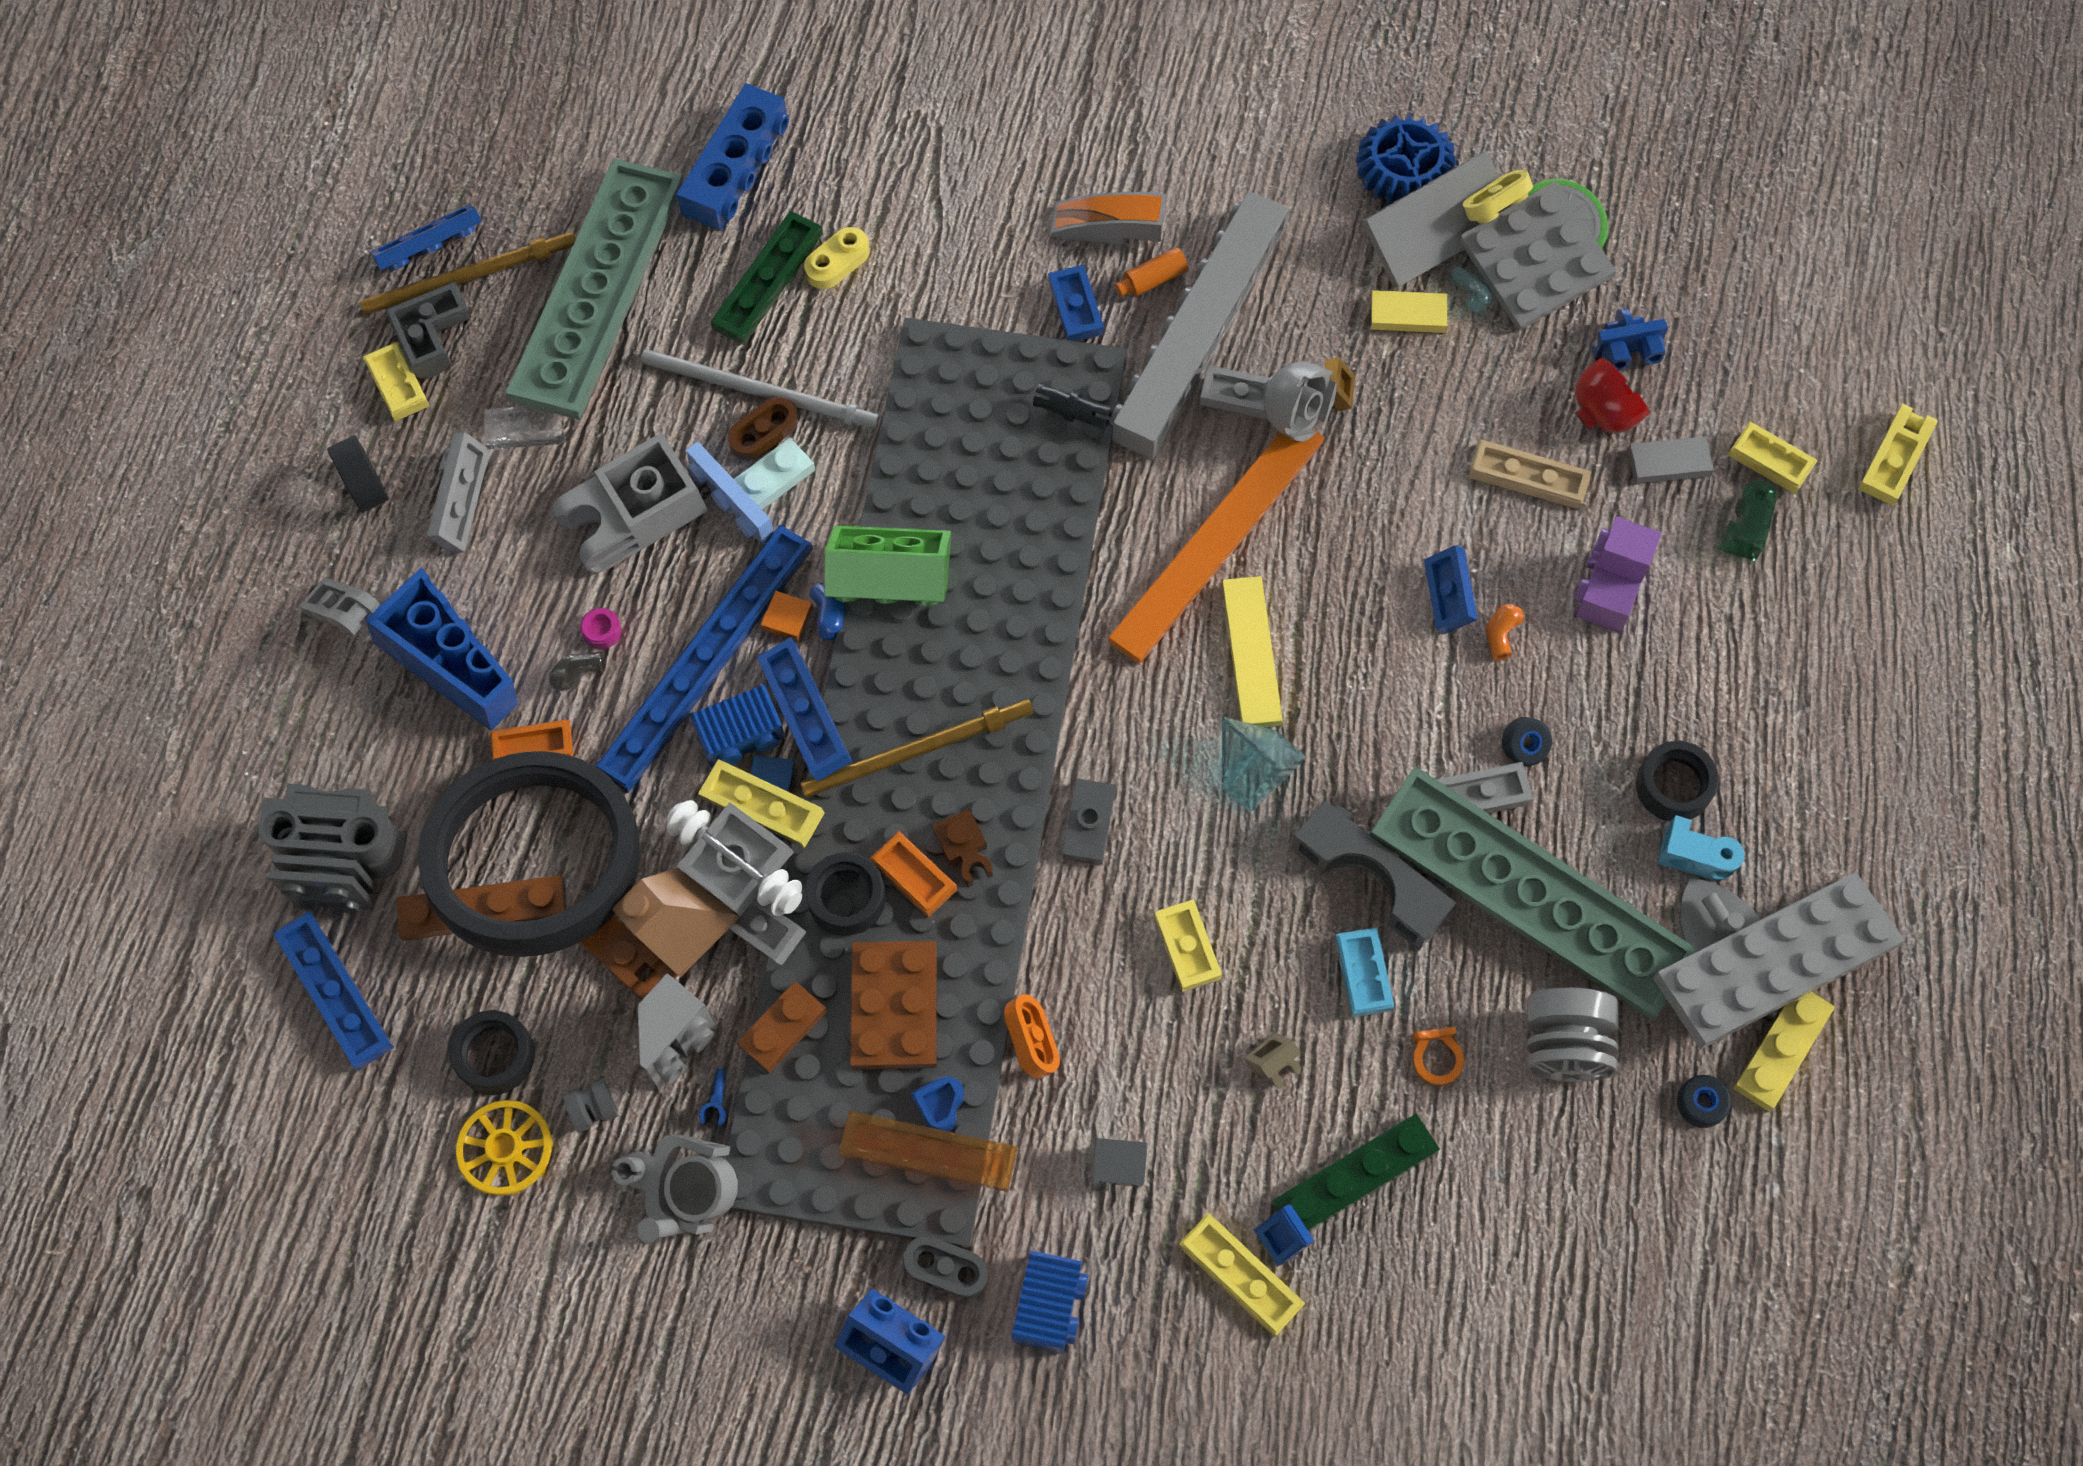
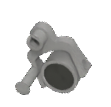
[612,1134,738,1244]

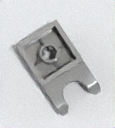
[552,432,708,573]

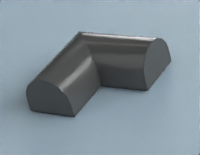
[385,282,472,378]

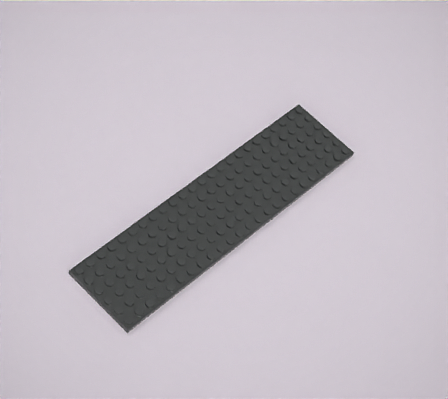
[725,317,1127,1249]

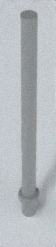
[641,349,880,429]

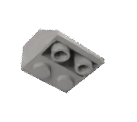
[638,973,716,1090]

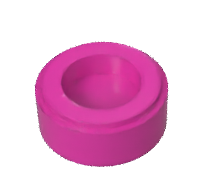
[580,608,622,649]

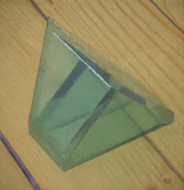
[1221,716,1306,813]

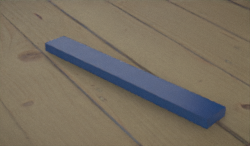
[595,525,813,793]

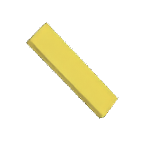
[1222,576,1283,730]

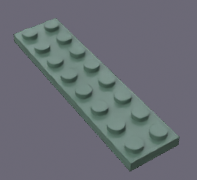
[506,158,683,420]
[1369,766,1698,1020]

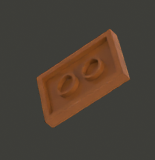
[850,941,937,1069]

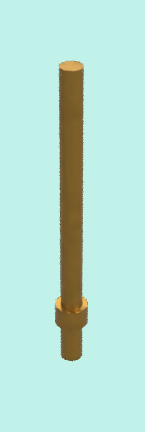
[360,231,576,315]
[800,698,1034,798]

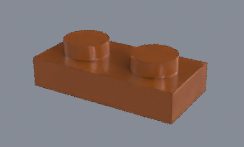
[737,981,827,1074]

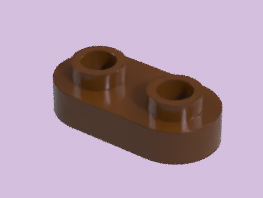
[728,397,798,460]

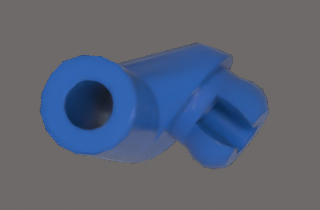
[809,583,846,640]

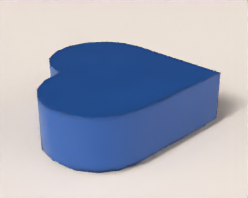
[910,1076,964,1134]

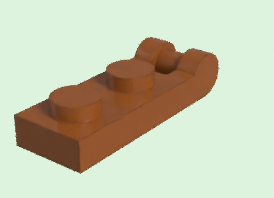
[579,916,678,1001]

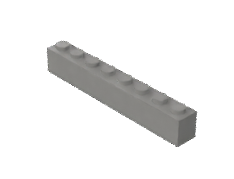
[1110,191,1289,460]

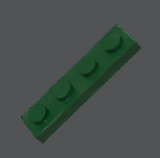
[710,210,823,345]
[1271,1113,1440,1232]

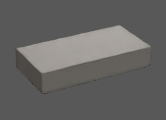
[1628,436,1714,484]

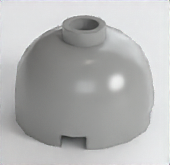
[1263,361,1337,442]

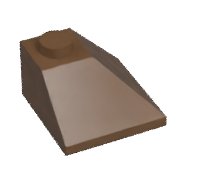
[612,868,740,977]

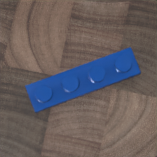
[757,637,853,782]
[273,911,394,1071]

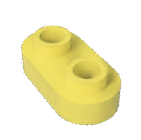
[1463,170,1533,224]
[804,227,870,289]

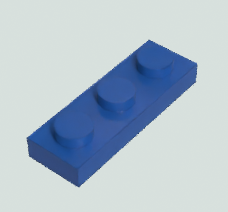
[370,204,482,271]

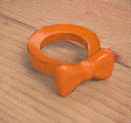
[1412,1027,1464,1086]

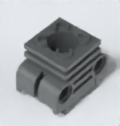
[258,784,408,914]

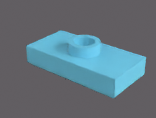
[1335,928,1394,1017]

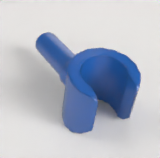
[699,1068,728,1127]

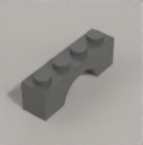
[1291,800,1456,951]

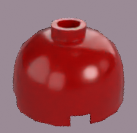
[1575,357,1650,434]

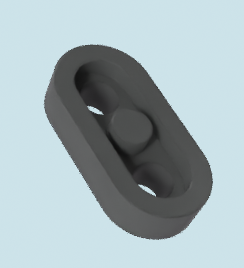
[904,1236,988,1299]

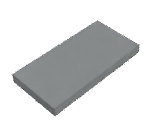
[1361,151,1512,288]

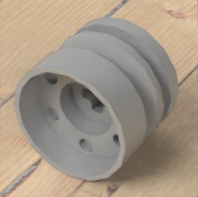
[1526,987,1618,1082]

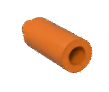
[1114,247,1188,297]

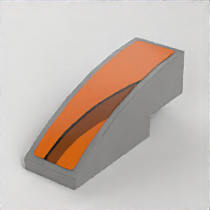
[1051,192,1166,246]

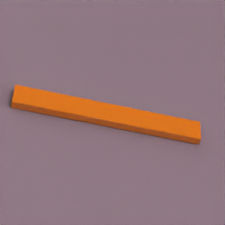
[1108,429,1324,665]

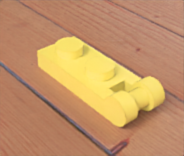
[1858,403,1938,506]

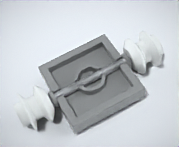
[666,800,802,917]

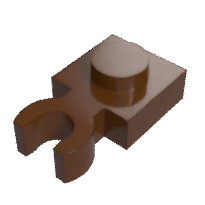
[932,809,993,887]

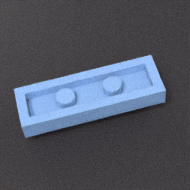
[686,441,774,545]

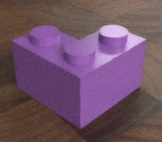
[1574,516,1662,633]

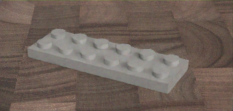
[1653,872,1905,1050]

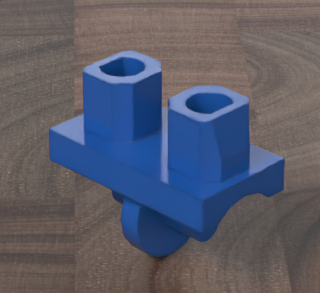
[1592,308,1668,371]

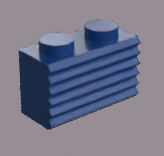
[690,685,786,768]
[1011,1250,1089,1354]

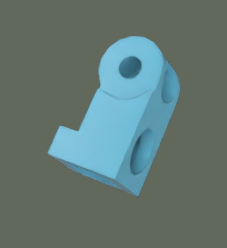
[1657,815,1744,881]

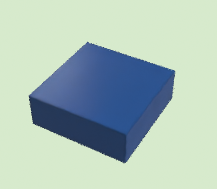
[1254,1204,1314,1267]

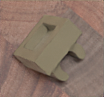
[1244,1033,1301,1089]

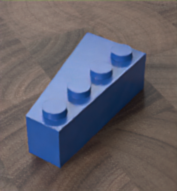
[366,567,518,731]

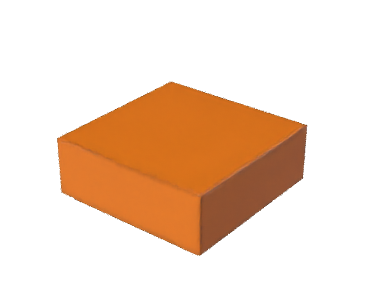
[761,591,813,642]

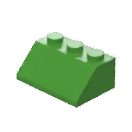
[825,525,951,606]

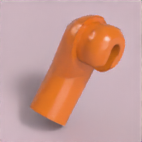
[1485,603,1524,661]

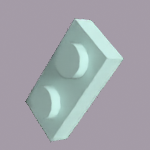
[734,438,815,510]

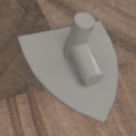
[1680,877,1761,952]

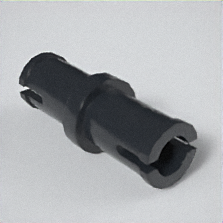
[1033,383,1113,430]

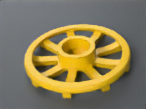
[456,1100,553,1196]

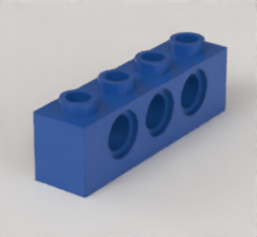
[676,83,789,231]

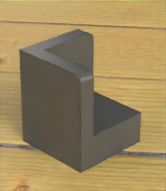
[1092,1138,1148,1191]

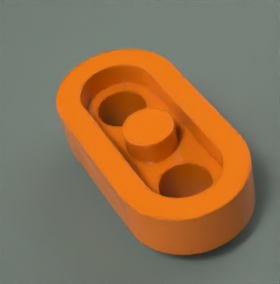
[1004,994,1060,1079]

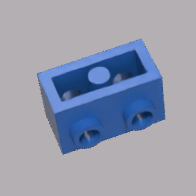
[834,1289,946,1395]

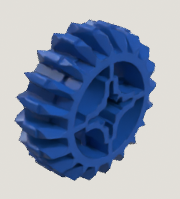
[1356,113,1456,206]

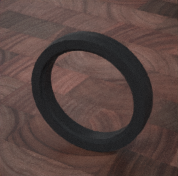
[418,751,640,957]

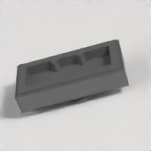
[1062,778,1116,865]

